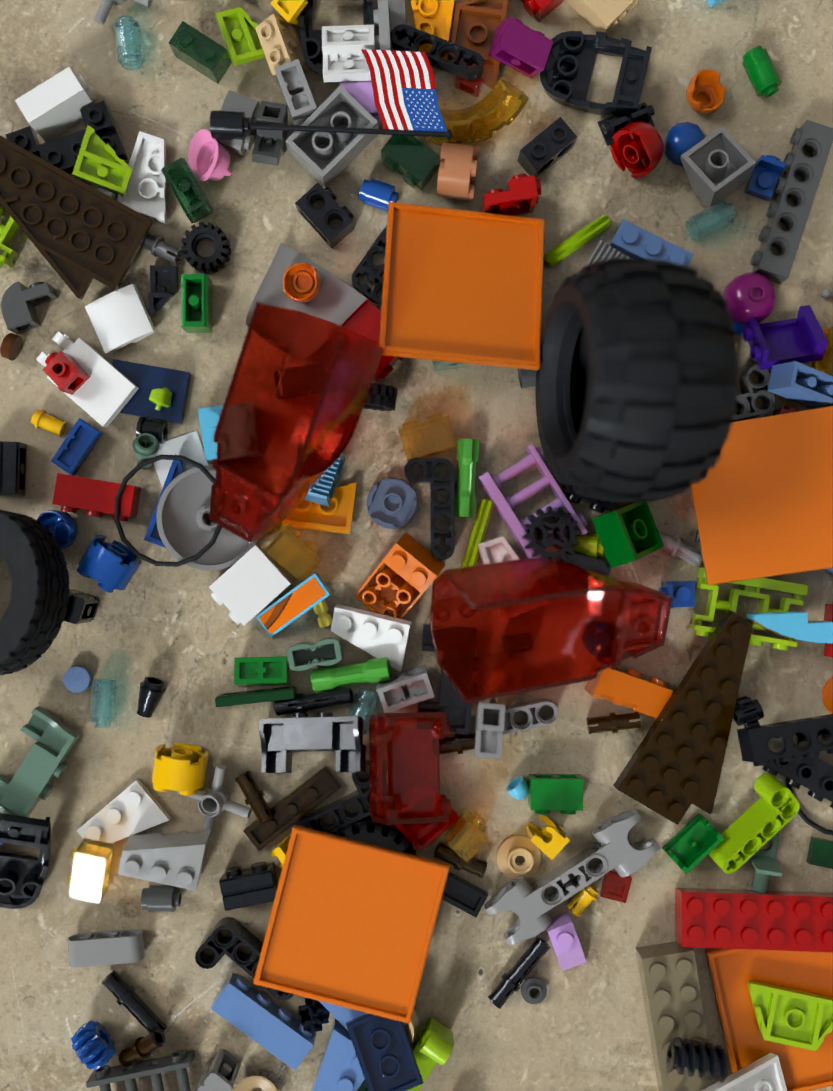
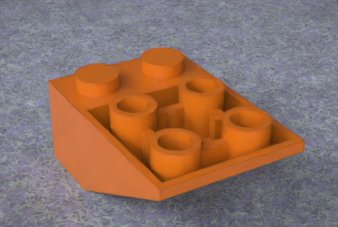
[354,532,446,619]

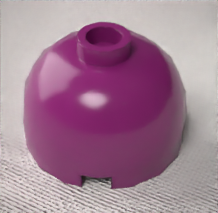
[722,272,777,326]

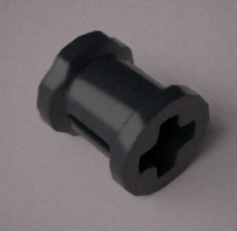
[136,417,168,443]

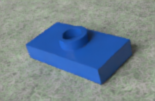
[51,418,103,476]

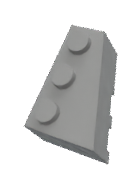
[118,829,211,891]

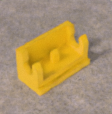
[525,814,570,860]

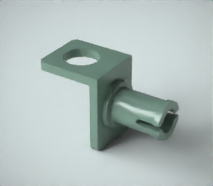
[749,833,783,893]

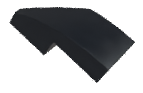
[148,265,178,315]

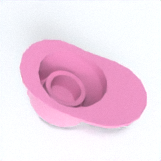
[188,129,233,182]

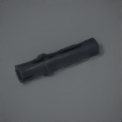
[274,687,354,716]
[488,936,551,1009]
[102,970,167,1033]

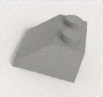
[680,126,756,209]

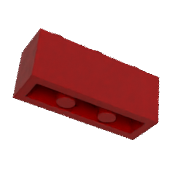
[52,473,141,522]

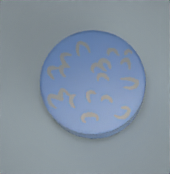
[64,666,92,693]

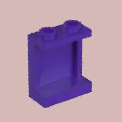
[742,305,828,370]

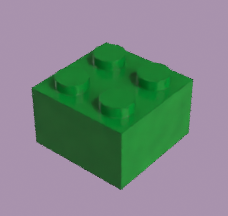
[592,502,664,568]

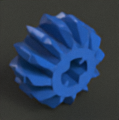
[71,1020,116,1070]

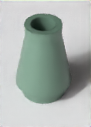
[132,433,159,470]

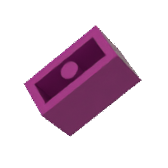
[488,16,553,79]

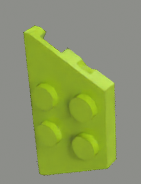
[747,980,833,1051]

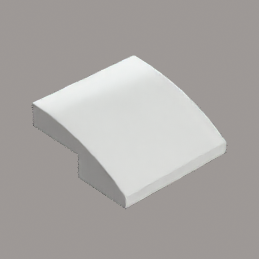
[322,24,375,82]
[85,284,156,354]

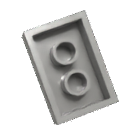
[285,85,379,188]

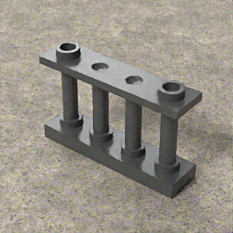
[86,1050,195,1091]

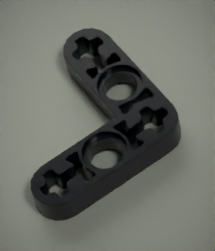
[352,226,387,308]

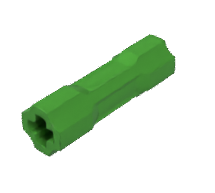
[454,439,480,518]
[311,657,392,693]

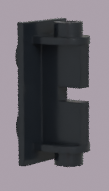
[597,102,655,146]

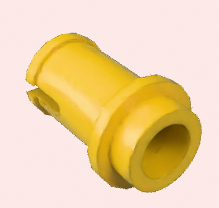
[31,409,68,437]
[567,884,599,917]

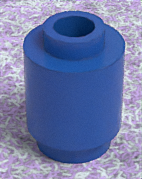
[359,179,399,212]

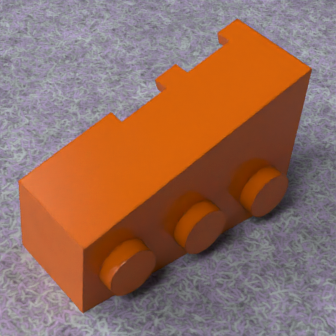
[585,659,673,718]

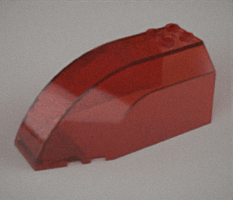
[210,302,384,543]
[429,558,673,703]

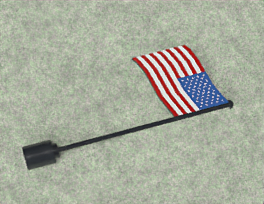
[210,49,453,140]

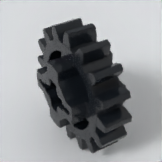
[522,506,581,564]

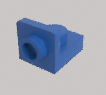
[744,155,786,201]
[658,580,696,608]

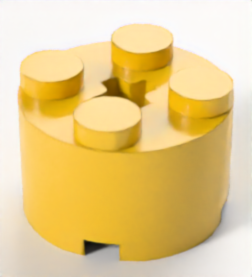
[152,743,209,796]

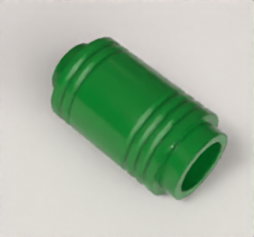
[742,46,782,98]

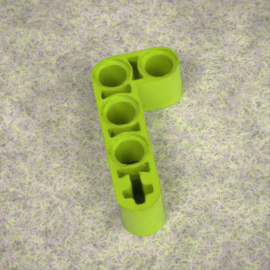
[708,773,800,874]
[407,1017,454,1091]

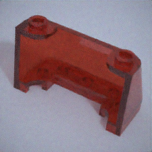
[369,712,452,825]

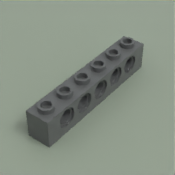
[750,120,833,284]

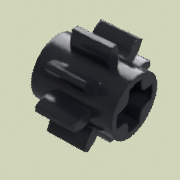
[733,696,764,728]
[298,998,330,1032]

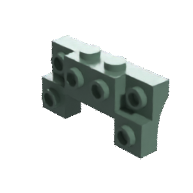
[0,706,80,817]

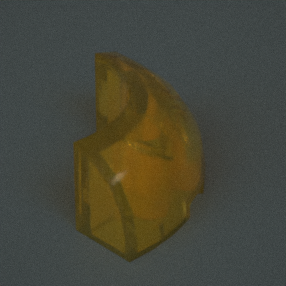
[424,79,529,145]

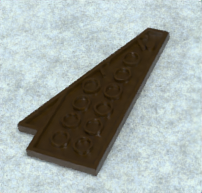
[0,136,153,300]
[613,609,753,825]

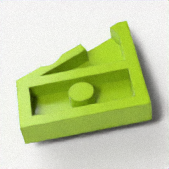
[216,7,266,67]

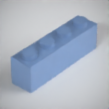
[211,973,316,1070]

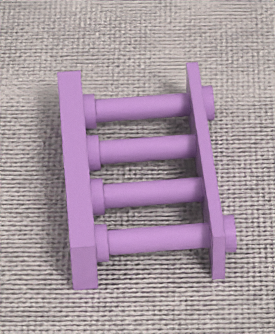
[478,444,588,566]

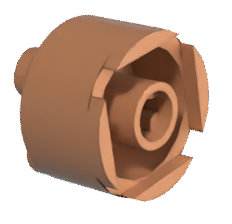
[437,143,479,200]

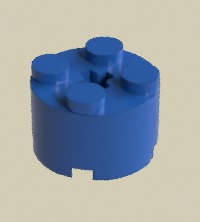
[77,535,142,593]

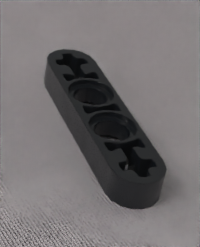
[391,24,484,81]

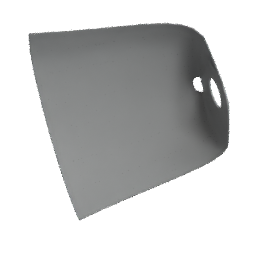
[246,243,367,359]

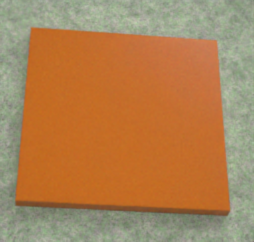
[378,202,545,370]
[690,406,833,586]
[253,825,450,1024]
[705,948,833,1091]

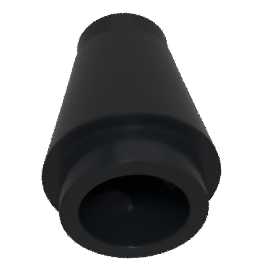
[137,677,166,718]

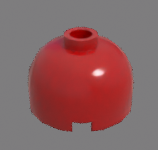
[611,122,664,178]

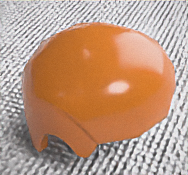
[686,68,726,115]
[282,262,322,302]

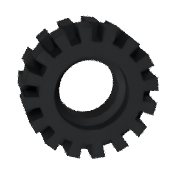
[181,222,231,274]
[348,381,397,411]

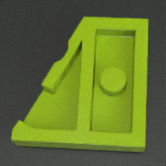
[72,126,132,197]

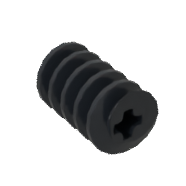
[666,1037,728,1083]

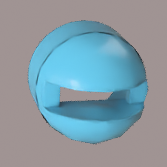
[506,776,529,800]

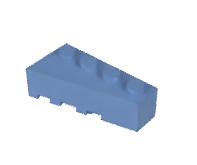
[311,1018,365,1091]

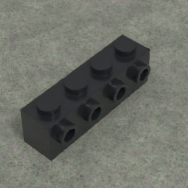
[762,738,833,808]

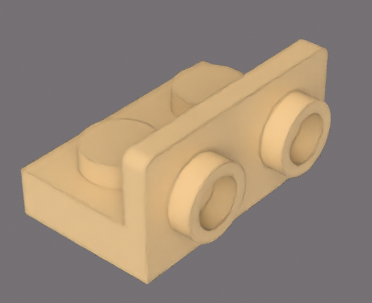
[256,13,310,76]

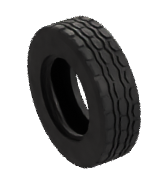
[0,510,70,675]

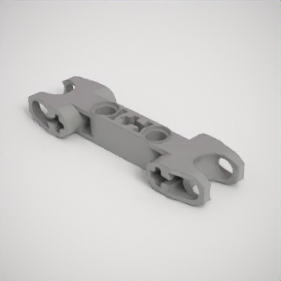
[484,809,660,946]

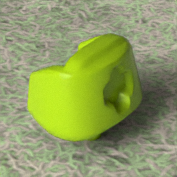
[149,387,172,411]

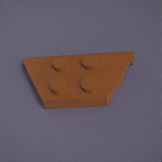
[448,0,508,89]

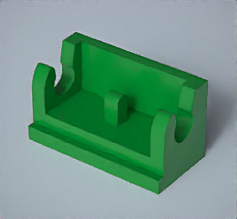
[234,656,290,687]
[662,813,724,875]

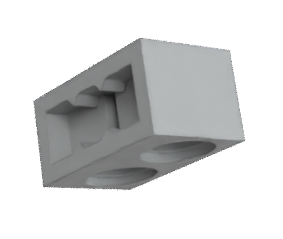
[274,59,317,125]
[376,664,435,713]

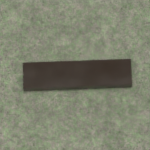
[243,766,341,851]

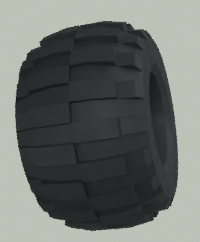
[536,258,738,502]

